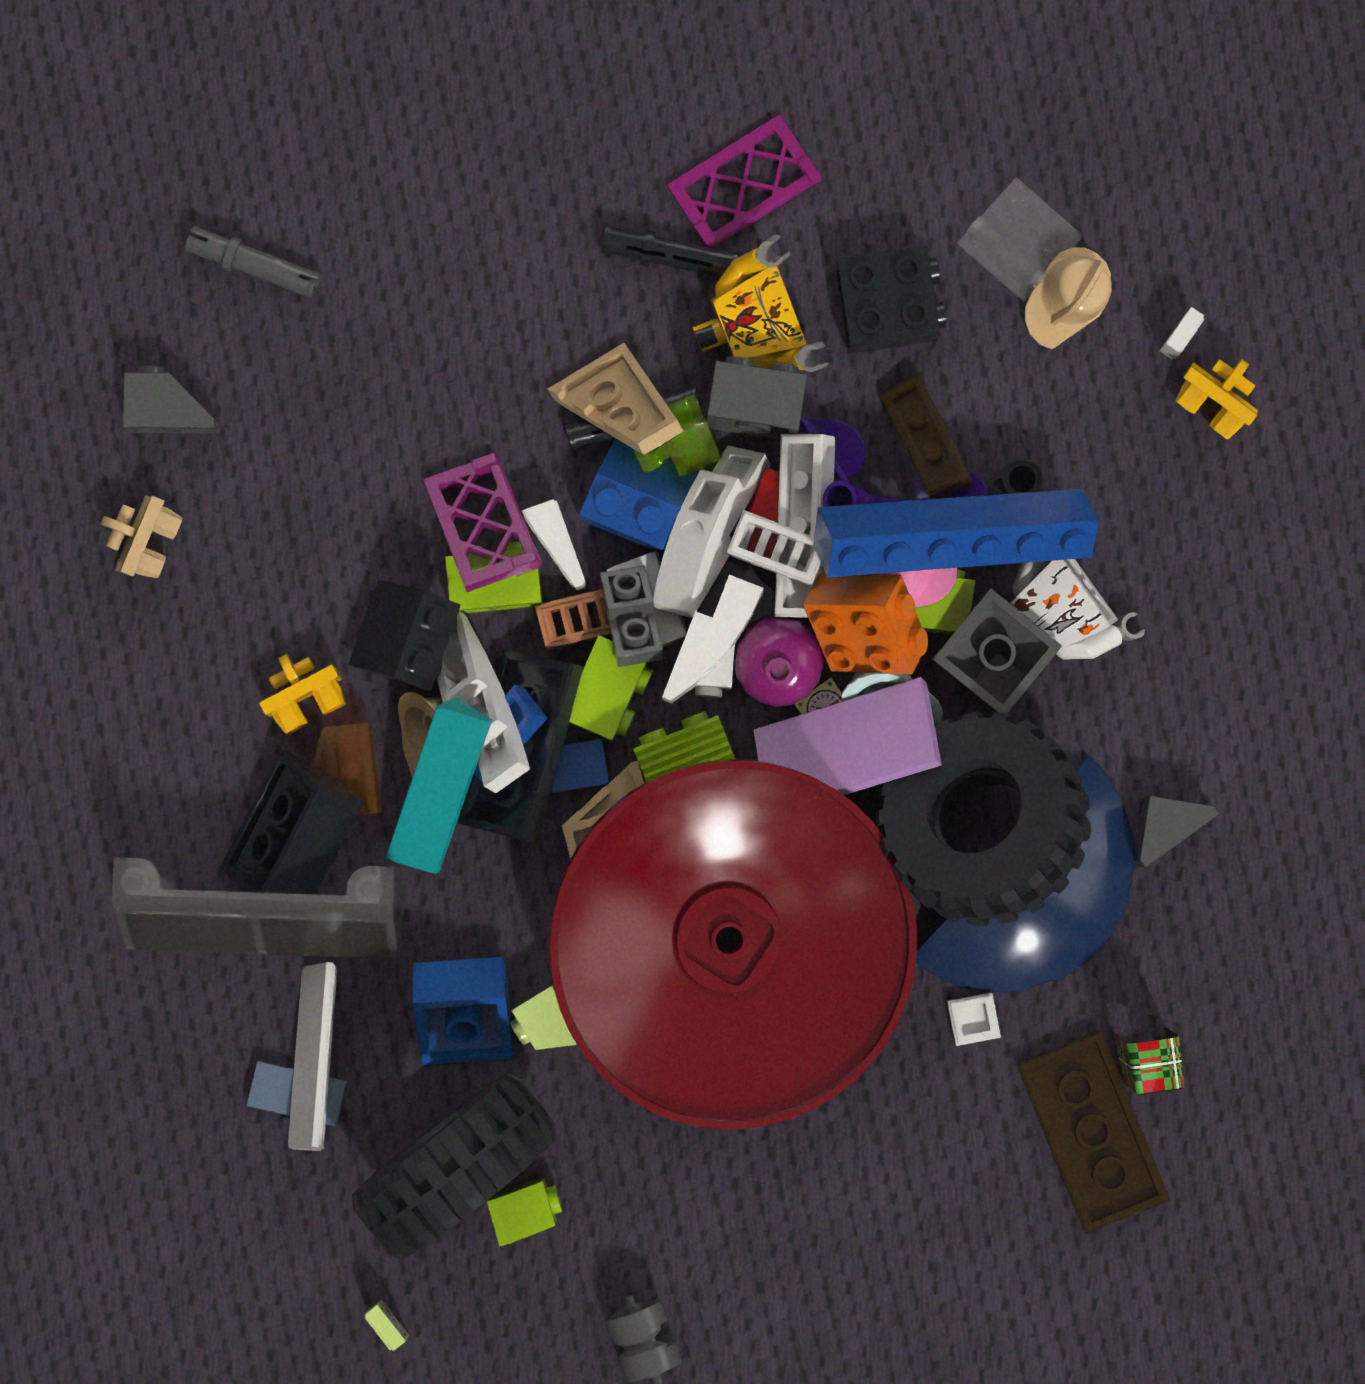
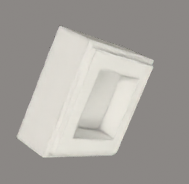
[1160,307,1204,359]
[947,992,1001,1046]

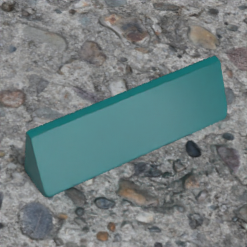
[386,698,492,874]

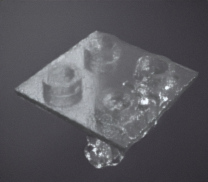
[957,177,1083,302]

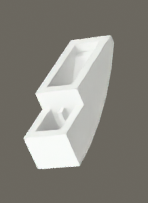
[662,575,764,703]

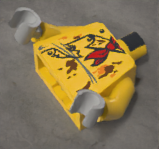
[693,234,829,372]

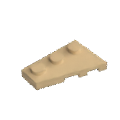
[548,343,683,455]

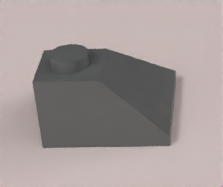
[933,588,1062,714]

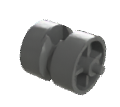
[605,1295,682,1384]

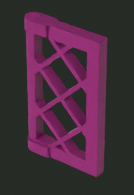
[667,114,822,248]
[423,453,542,592]

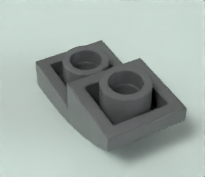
[600,565,663,667]

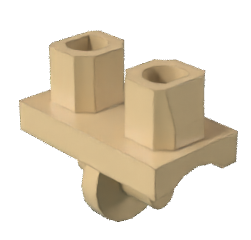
[100,495,183,578]

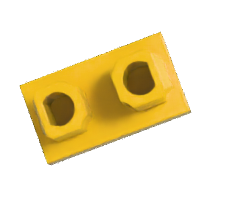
[1175,359,1258,439]
[259,654,346,735]

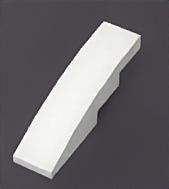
[437,612,530,793]

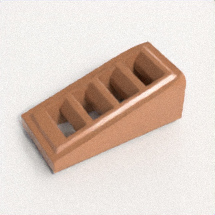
[535,589,611,651]

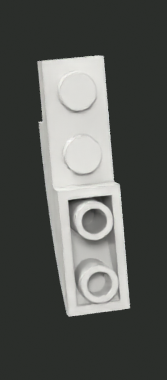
[653,446,771,618]

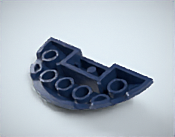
[916,755,1135,992]

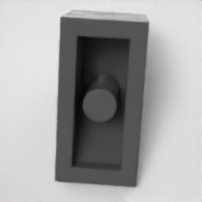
[123,366,220,434]

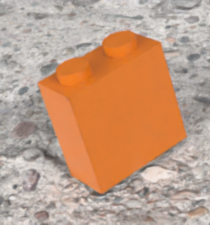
[803,573,928,674]

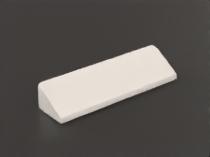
[775,434,835,618]
[288,962,337,1151]

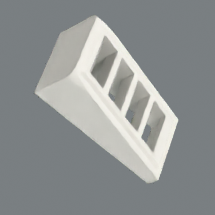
[522,499,587,591]
[727,510,821,586]

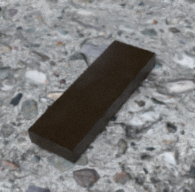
[879,373,974,499]

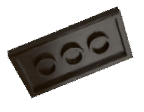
[1016,1029,1171,1235]

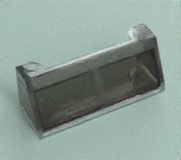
[112,857,404,959]

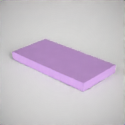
[754,677,942,795]

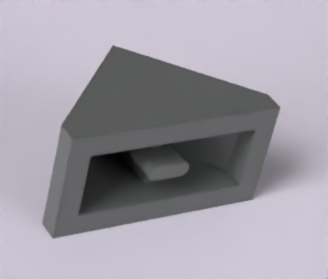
[1135,796,1219,868]

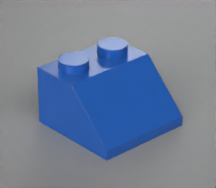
[579,438,698,555]
[413,957,513,1065]

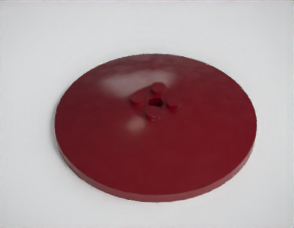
[548,759,917,1130]

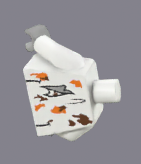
[1010,559,1145,660]

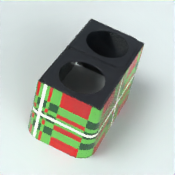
[1115,1027,1184,1095]

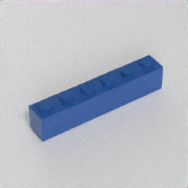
[813,489,1099,577]

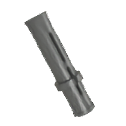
[185,225,322,300]

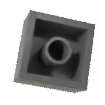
[707,356,807,440]

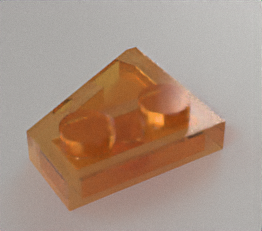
[312,722,382,815]

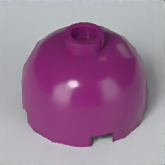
[734,615,824,707]

